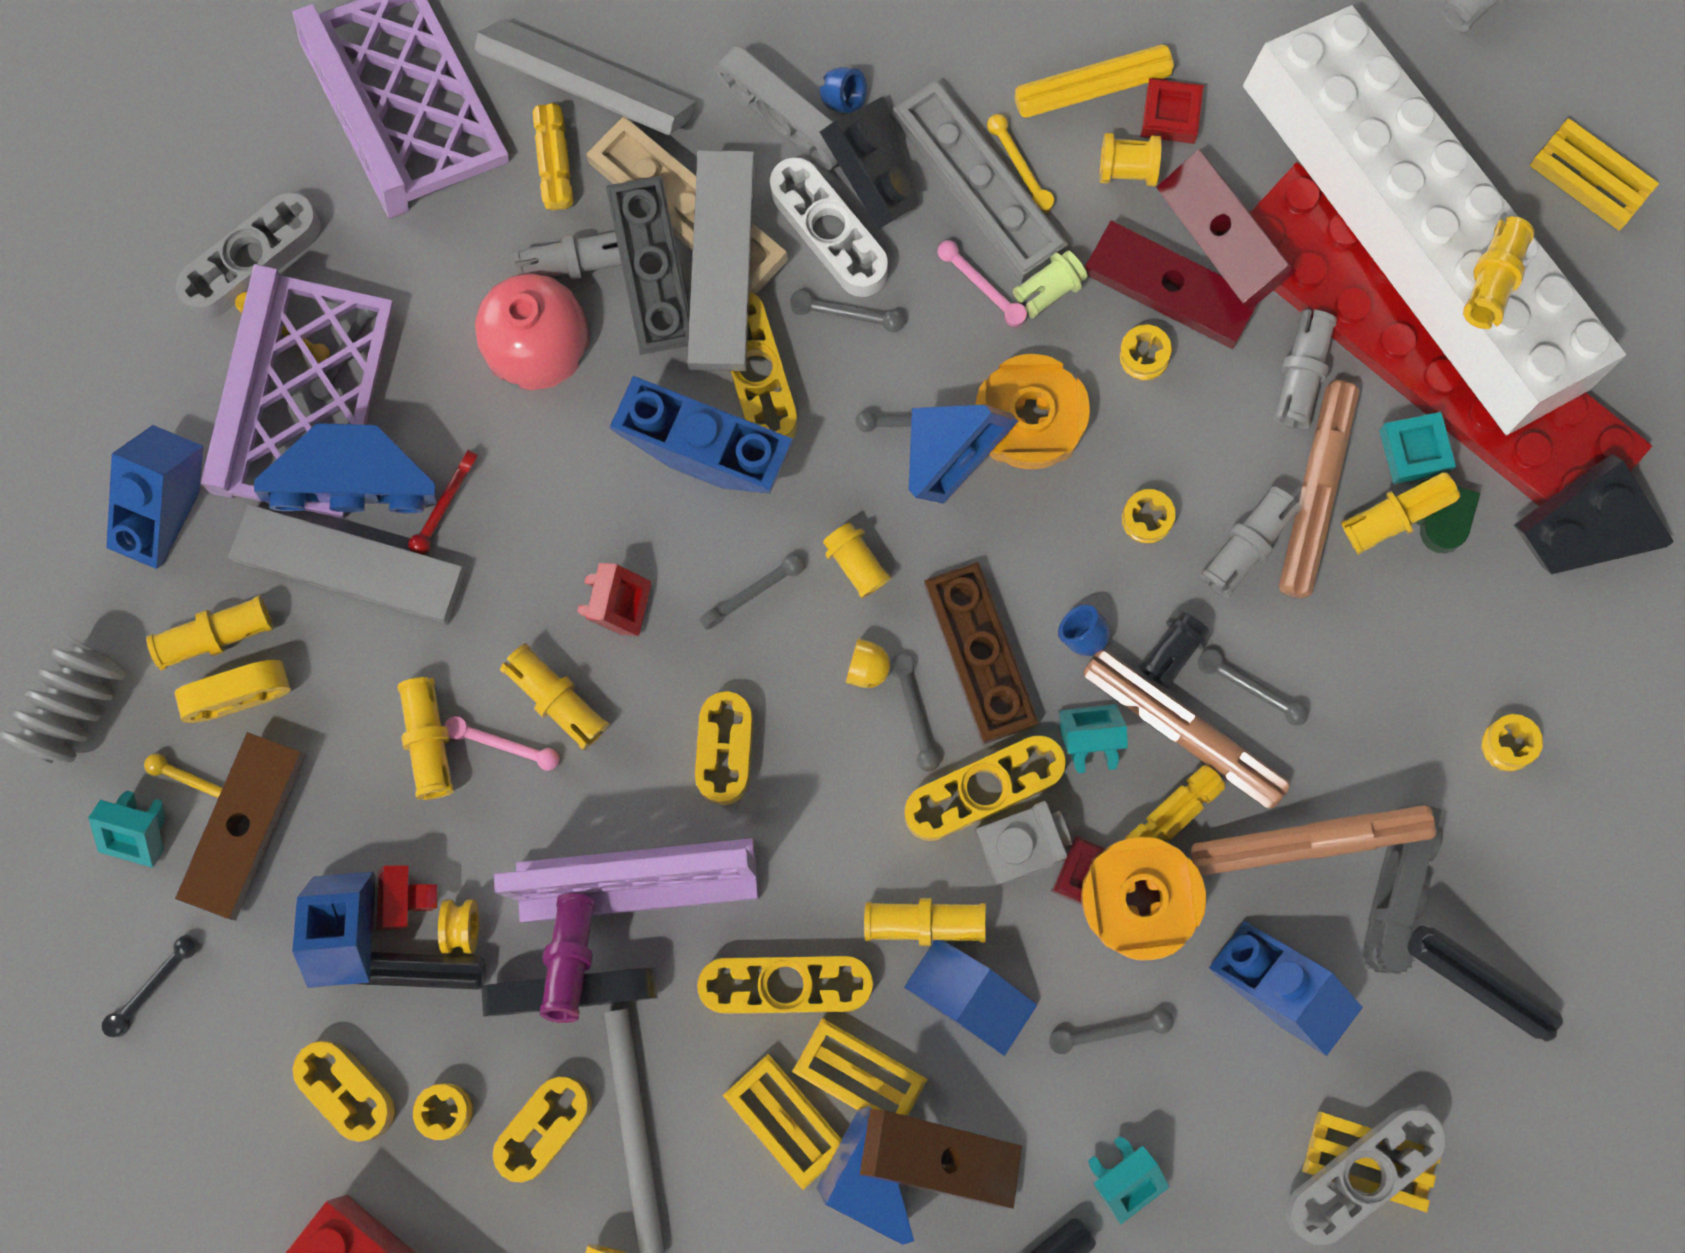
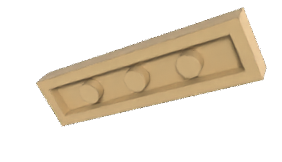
[586,116,788,294]

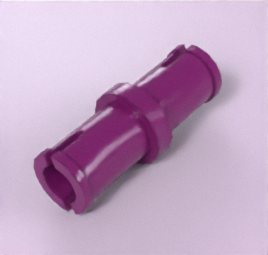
[539,893,595,1023]

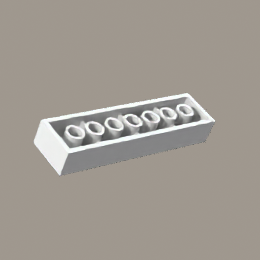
[1243,5,1627,436]

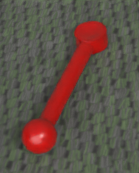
[408,449,478,555]

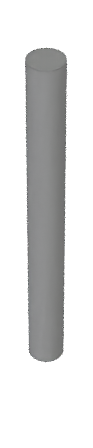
[604,1009,665,1253]

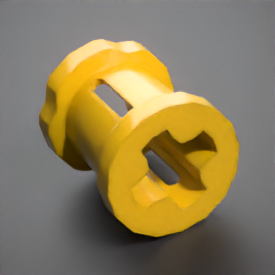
[1099,133,1161,187]

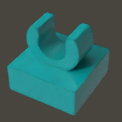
[1379,412,1456,484]
[1058,704,1128,773]
[88,790,166,868]
[1088,1136,1170,1224]

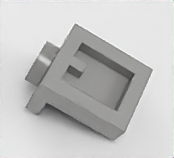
[975,801,1072,887]

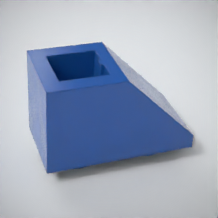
[106,425,203,569]
[292,871,376,988]
[1209,921,1363,1056]

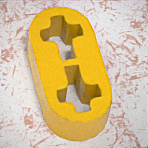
[174,660,291,723]
[695,691,754,805]
[292,1041,395,1142]
[493,1076,592,1183]

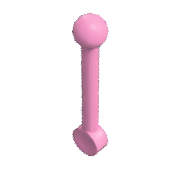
[937,240,1027,328]
[444,716,560,771]

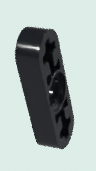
[481,968,658,1017]

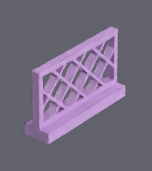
[292,0,509,219]
[201,264,394,519]
[494,838,759,923]

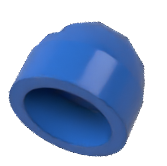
[819,67,867,113]
[1058,605,1111,656]

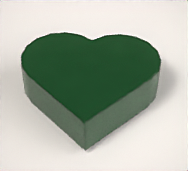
[1413,479,1481,554]

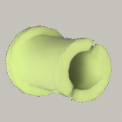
[1013,250,1087,319]

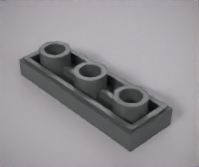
[606,176,690,355]

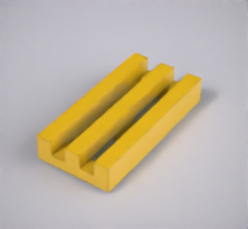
[1529,118,1659,231]
[792,1018,928,1116]
[722,1054,842,1190]
[1302,1112,1441,1213]

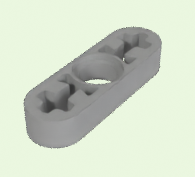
[714,46,837,170]
[175,192,321,318]
[1285,1108,1446,1246]

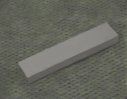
[474,19,696,135]
[893,79,1068,282]
[687,150,755,371]
[227,504,466,624]

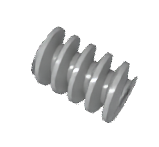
[0,633,127,763]

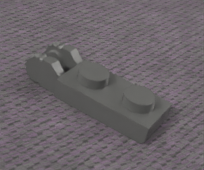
[1362,804,1443,974]

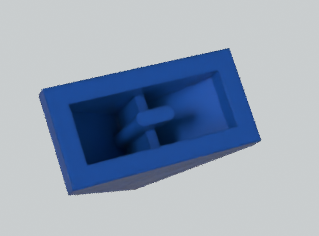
[909,405,1018,504]
[904,940,1037,1056]
[816,1106,914,1245]

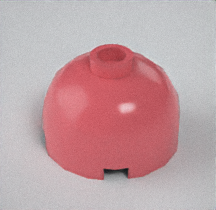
[474,273,590,390]

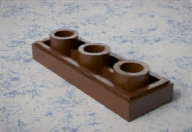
[924,562,1039,745]
[175,732,306,921]
[860,1109,1022,1209]

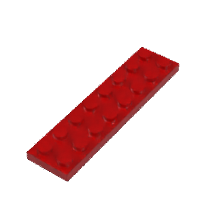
[1250,162,1653,506]

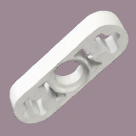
[770,158,888,297]

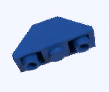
[609,376,793,494]
[254,423,437,514]

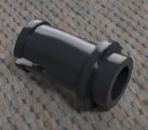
[1139,611,1210,689]

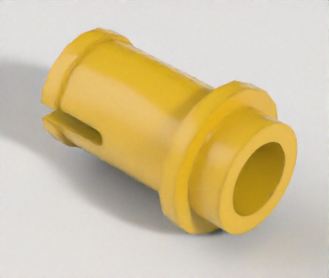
[823,522,891,599]

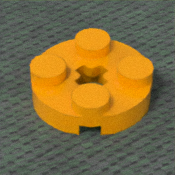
[975,354,1090,470]
[1081,837,1206,960]

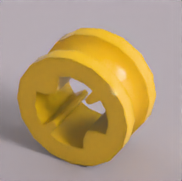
[1119,324,1172,381]
[1122,489,1175,543]
[1481,714,1543,772]
[438,899,479,953]
[413,1084,473,1140]

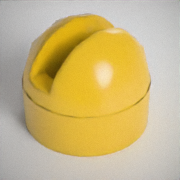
[845,638,890,688]

